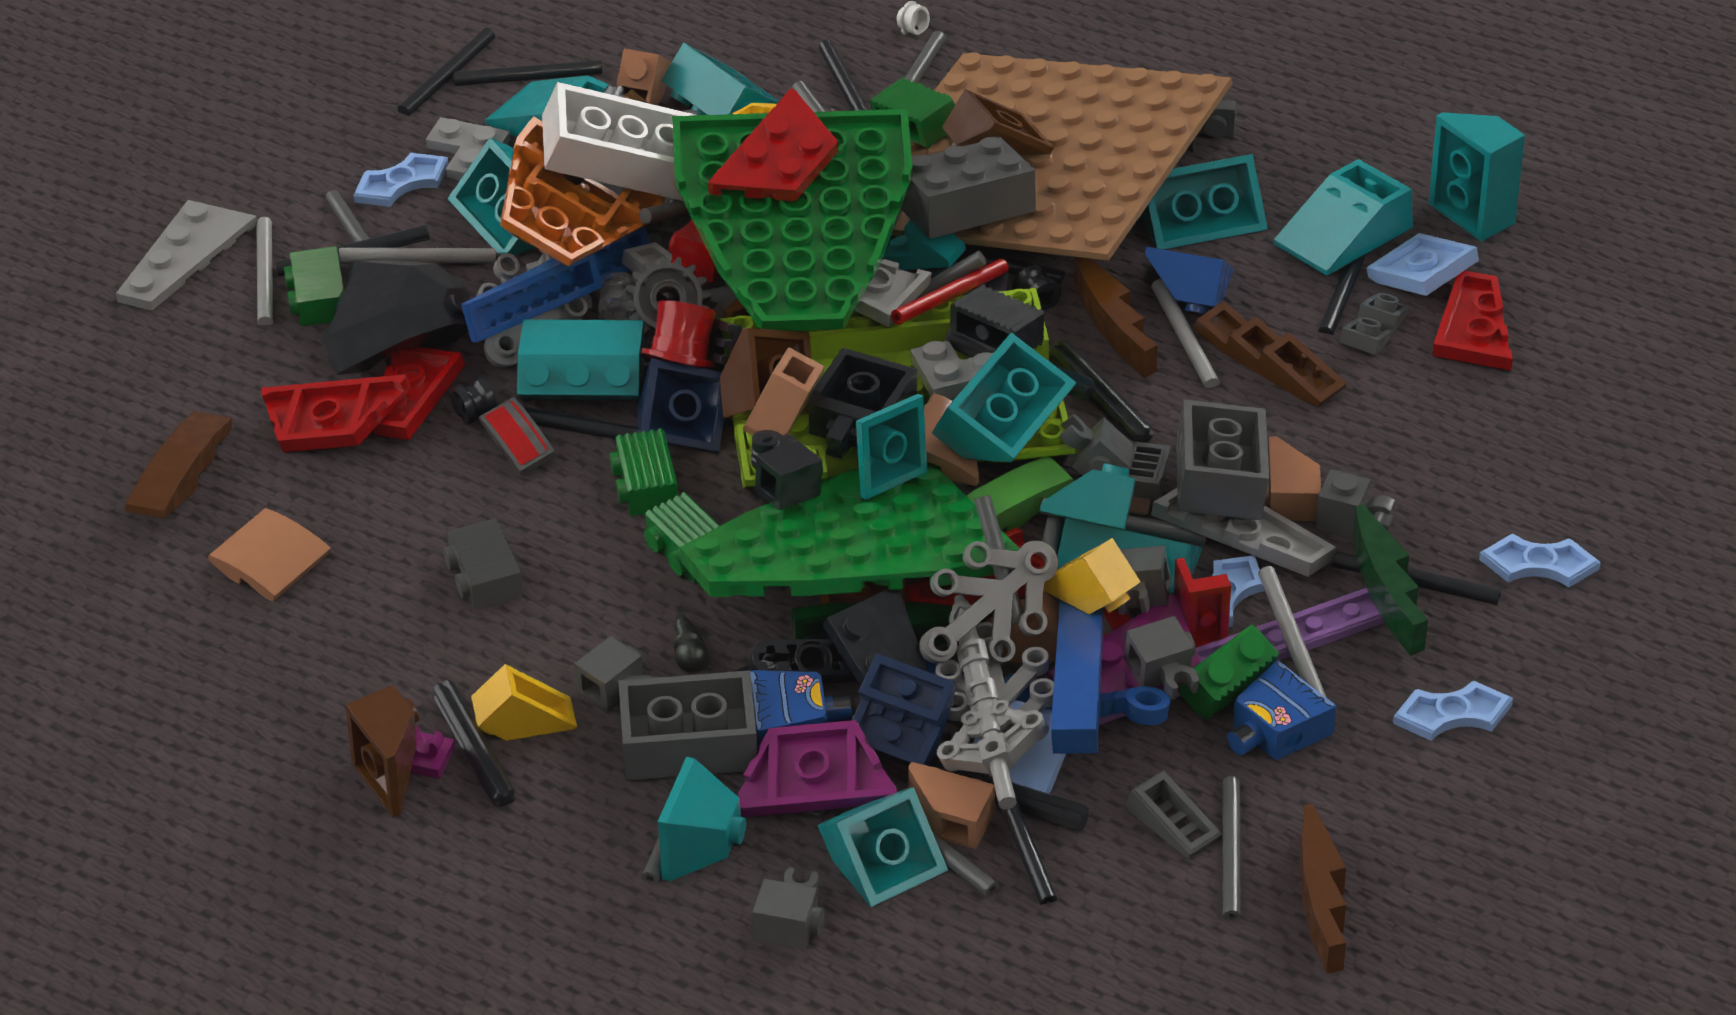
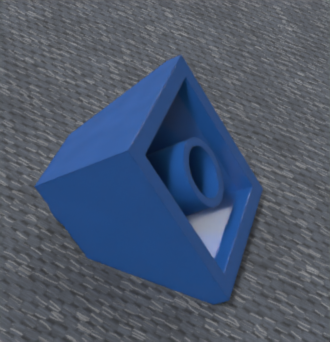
[1145,247,1234,315]

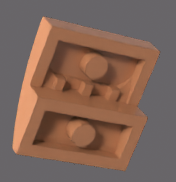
[207,508,331,602]

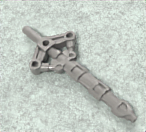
[937,595,1049,809]

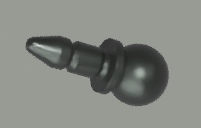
[673,613,709,673]

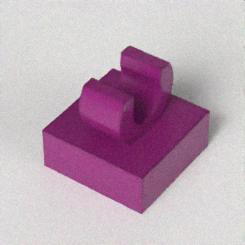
[410,726,455,779]

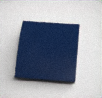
[852,653,957,766]

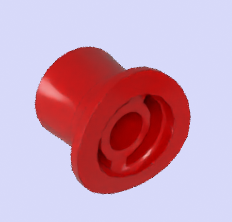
[640,301,717,370]

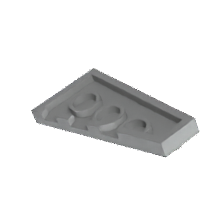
[116,200,257,310]
[854,259,932,327]
[1151,488,1336,577]

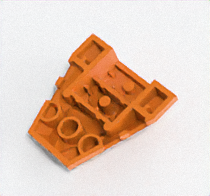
[500,116,667,266]

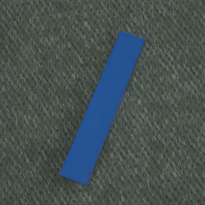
[461,226,650,342]
[1051,565,1104,754]

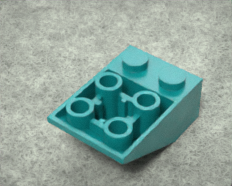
[485,75,609,138]
[1274,159,1413,276]

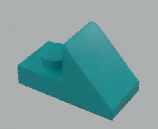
[881,219,966,270]

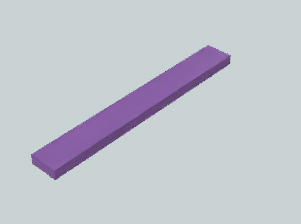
[1099,588,1385,725]

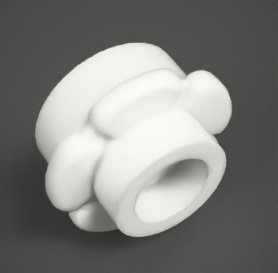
[897,1,930,35]

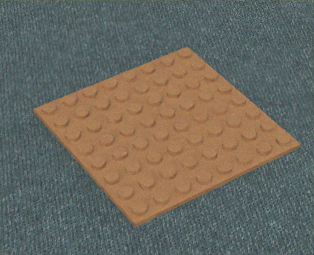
[891,52,1233,261]

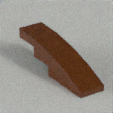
[1074,257,1158,378]
[1194,300,1347,407]
[125,411,232,519]
[1299,803,1346,974]

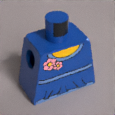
[1227,661,1337,760]
[750,670,852,753]

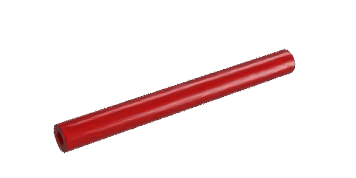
[891,259,1009,325]

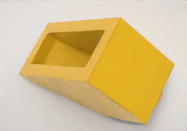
[1043,538,1140,614]
[471,664,578,741]

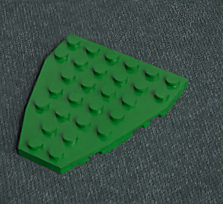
[672,109,912,331]
[680,462,1020,597]

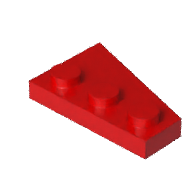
[1432,270,1513,371]
[373,347,465,440]

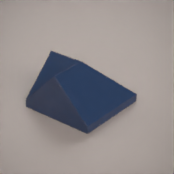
[637,359,724,453]

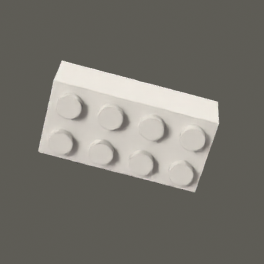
[542,82,695,201]

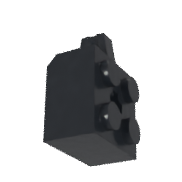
[809,348,917,459]

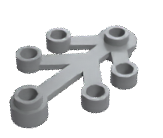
[475,253,588,368]
[920,540,1058,664]
[936,622,1054,734]

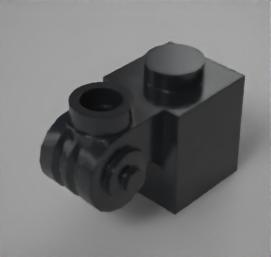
[751,430,823,510]

